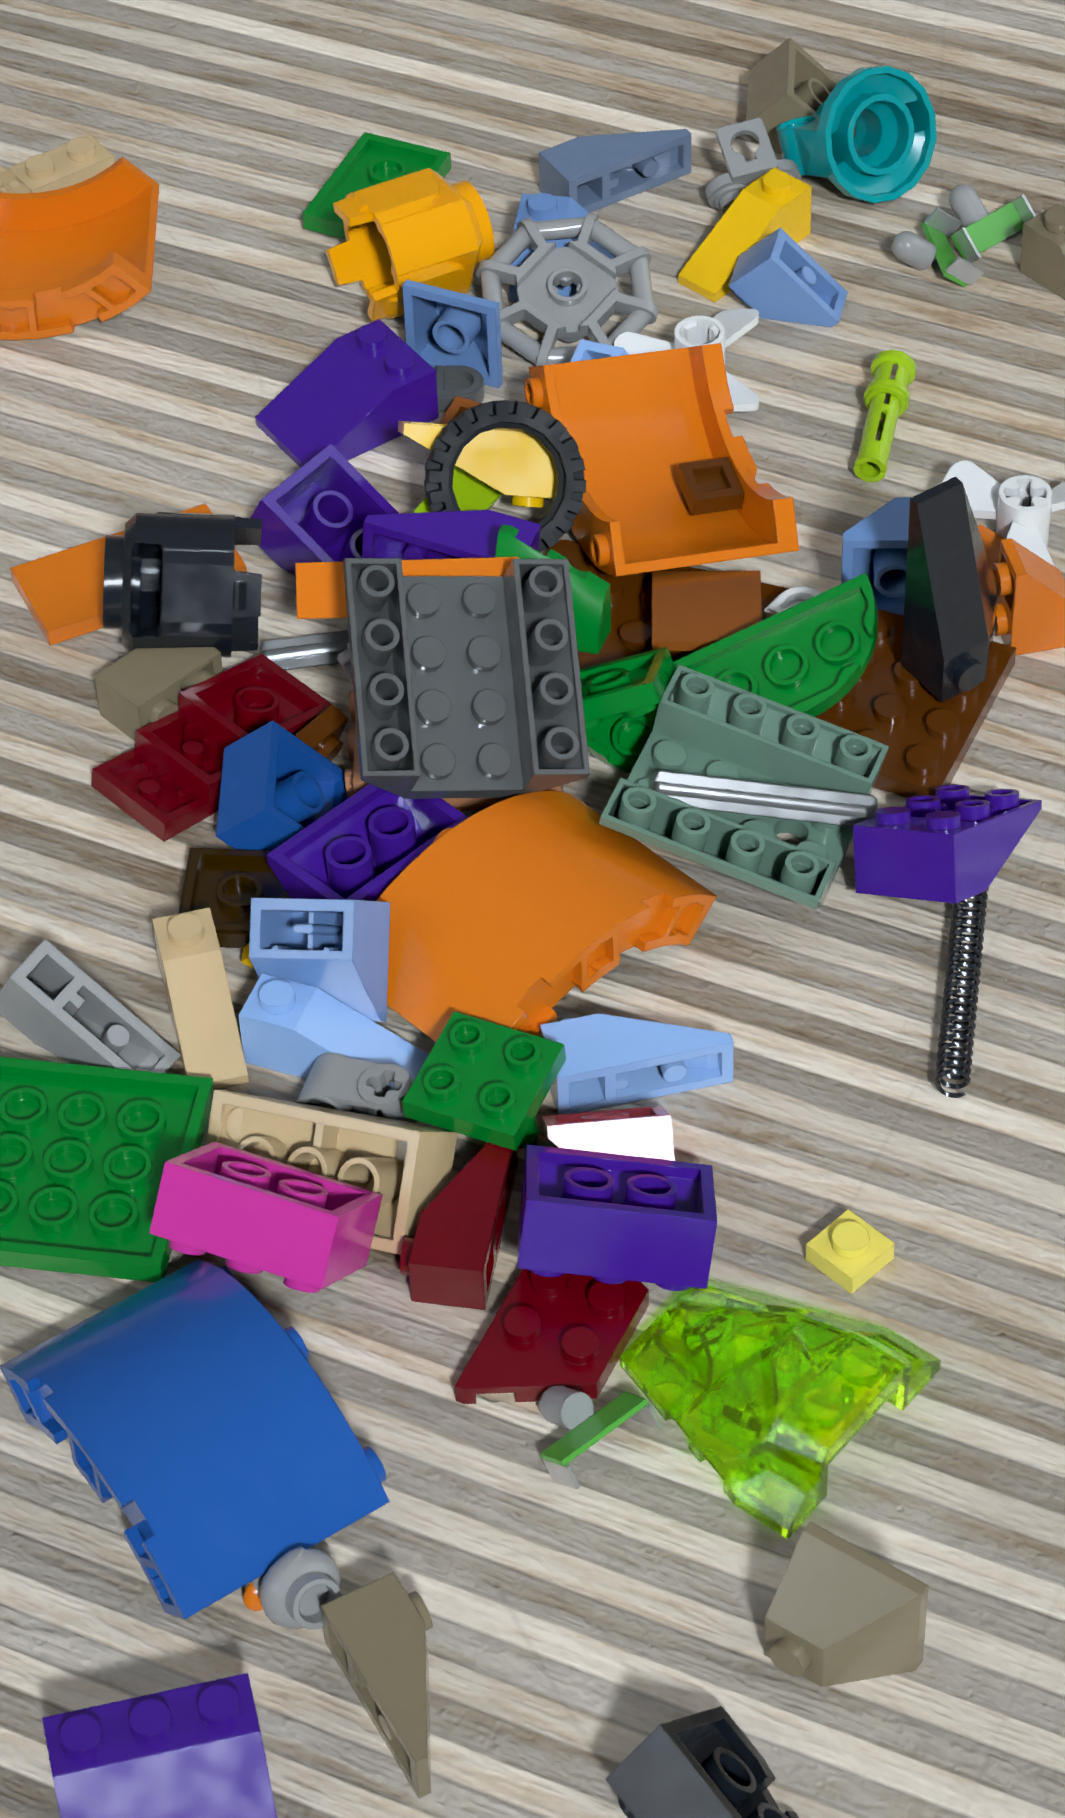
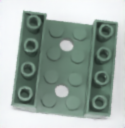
[599,665,889,910]

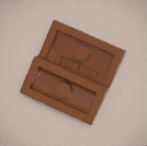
[652,570,762,651]

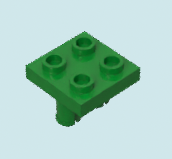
[402,1011,566,1151]

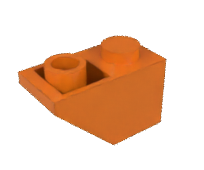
[992,538,1065,655]

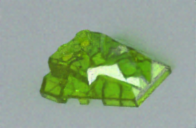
[620,1279,941,1539]

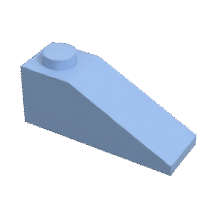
[238,973,429,1090]
[540,1013,734,1114]

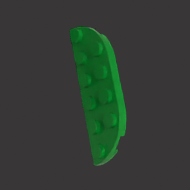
[586,573,878,773]

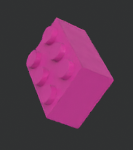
[149,1142,383,1293]

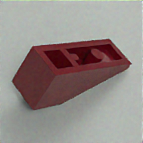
[400,1143,518,1310]

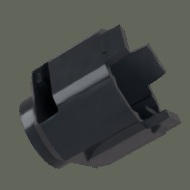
[103,512,262,658]

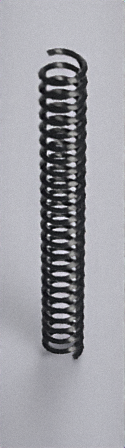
[934,887,989,1098]

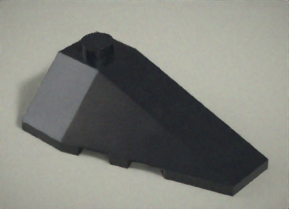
[901,476,998,703]
[605,1706,799,1818]

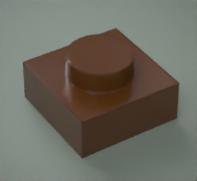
[676,457,745,516]
[295,704,349,761]

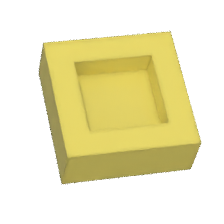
[805,1209,895,1294]

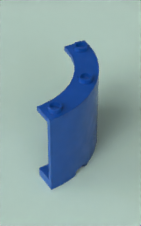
[0,1260,390,1619]

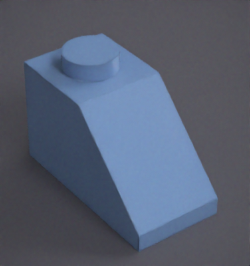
[729,227,848,328]

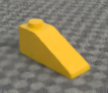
[678,167,812,302]
[398,421,557,507]

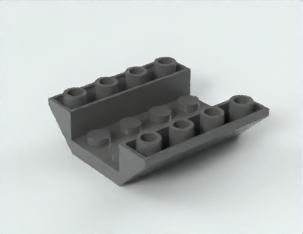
[343,558,590,799]

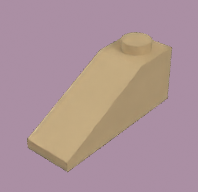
[152,907,249,1089]

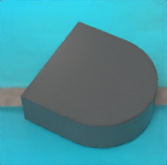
[434,365,485,412]

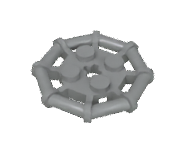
[476,213,659,366]

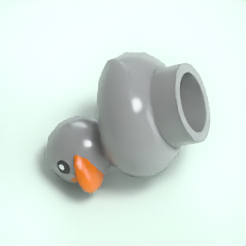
[243,1546,342,1629]

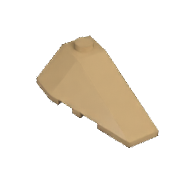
[206,1090,458,1255]

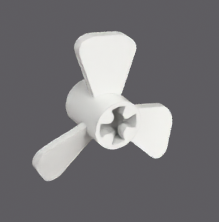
[614,309,759,412]
[942,460,1065,566]

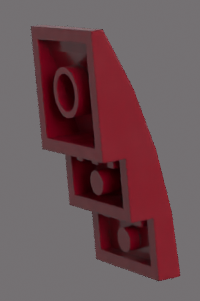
[91,654,332,842]

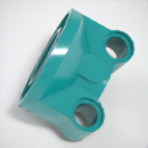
[776,65,937,203]

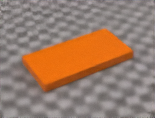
[10,503,247,646]

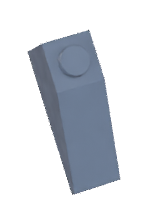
[539,129,691,213]

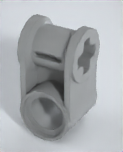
[296,1053,417,1124]

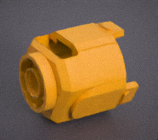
[325,168,495,322]

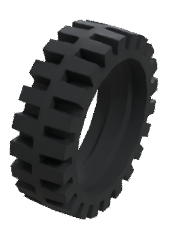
[424,400,586,552]

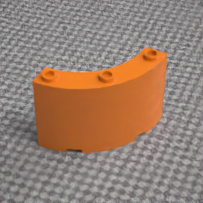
[0,157,159,340]
[524,343,799,576]
[377,791,717,1042]

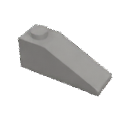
[0,939,181,1073]

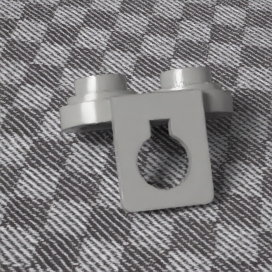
[705,118,801,214]

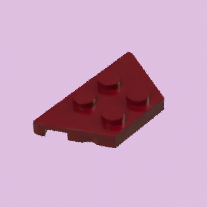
[455,1269,649,1404]

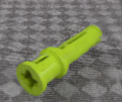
[854,350,917,482]

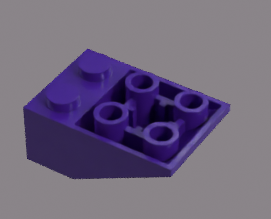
[853,784,1042,904]

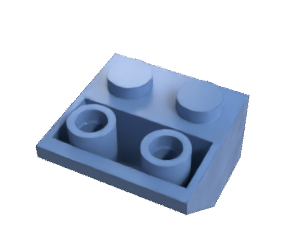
[249,898,390,1021]

